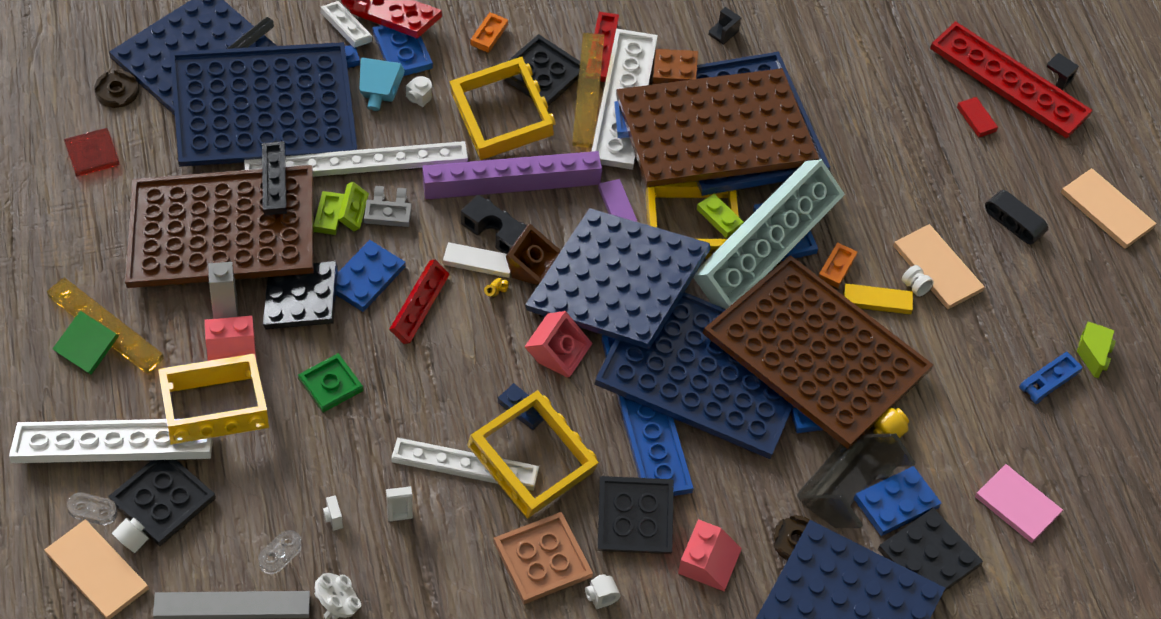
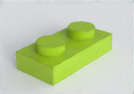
[338,182,369,231]
[313,191,344,235]
[697,194,744,238]

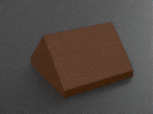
[506,223,561,285]

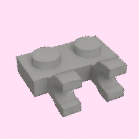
[364,186,412,227]

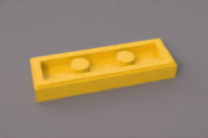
[844,283,913,314]

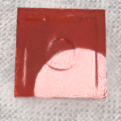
[64,128,120,177]

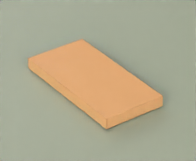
[1061,168,1156,249]
[893,224,984,310]
[44,519,149,619]

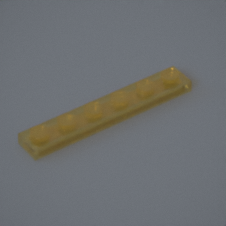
[47,277,164,374]

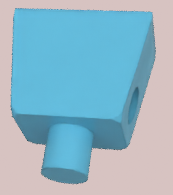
[359,57,405,111]

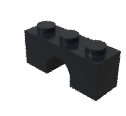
[461,195,527,254]

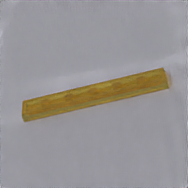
[572,33,604,148]

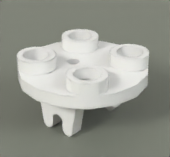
[314,573,361,619]

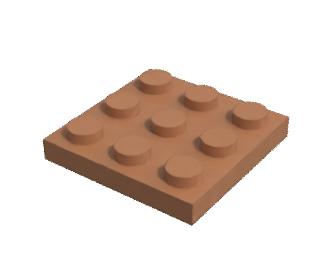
[493,512,593,604]

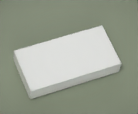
[386,487,413,521]

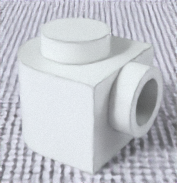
[406,76,432,107]
[112,518,149,553]
[585,574,621,609]

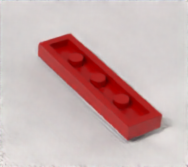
[585,11,619,82]
[389,259,450,344]

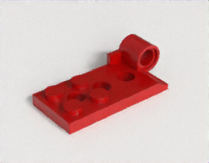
[341,0,442,38]

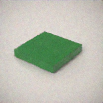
[53,310,119,375]
[298,353,364,413]

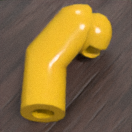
[484,278,509,297]

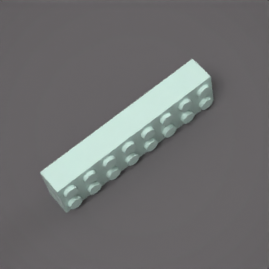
[693,159,845,309]

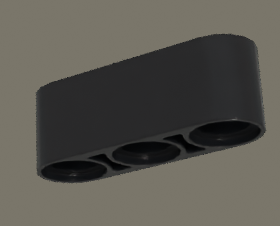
[985,190,1048,245]

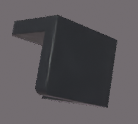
[708,7,741,45]
[1046,53,1079,90]

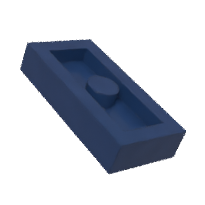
[497,383,544,430]

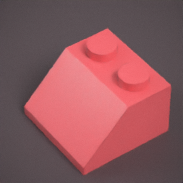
[525,311,593,377]
[205,316,257,371]
[678,519,742,592]

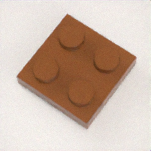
[653,49,698,84]

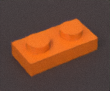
[470,12,508,53]
[818,242,858,288]

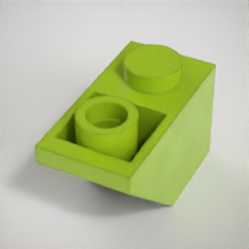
[1077,322,1116,378]

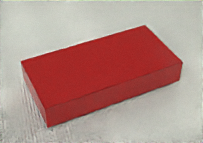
[957,97,998,138]

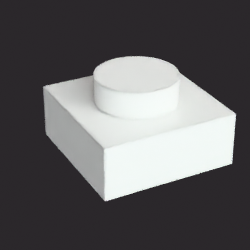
[323,495,343,531]

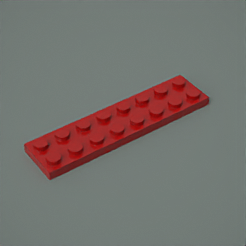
[930,21,1092,139]

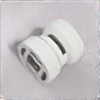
[902,265,934,297]

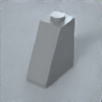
[208,262,238,319]

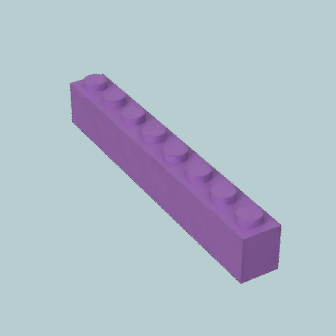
[423,151,602,199]

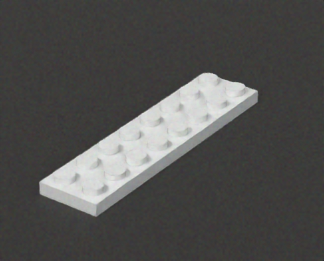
[591,29,658,170]
[9,419,213,463]

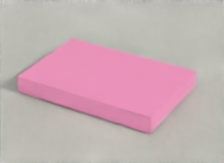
[975,464,1063,543]

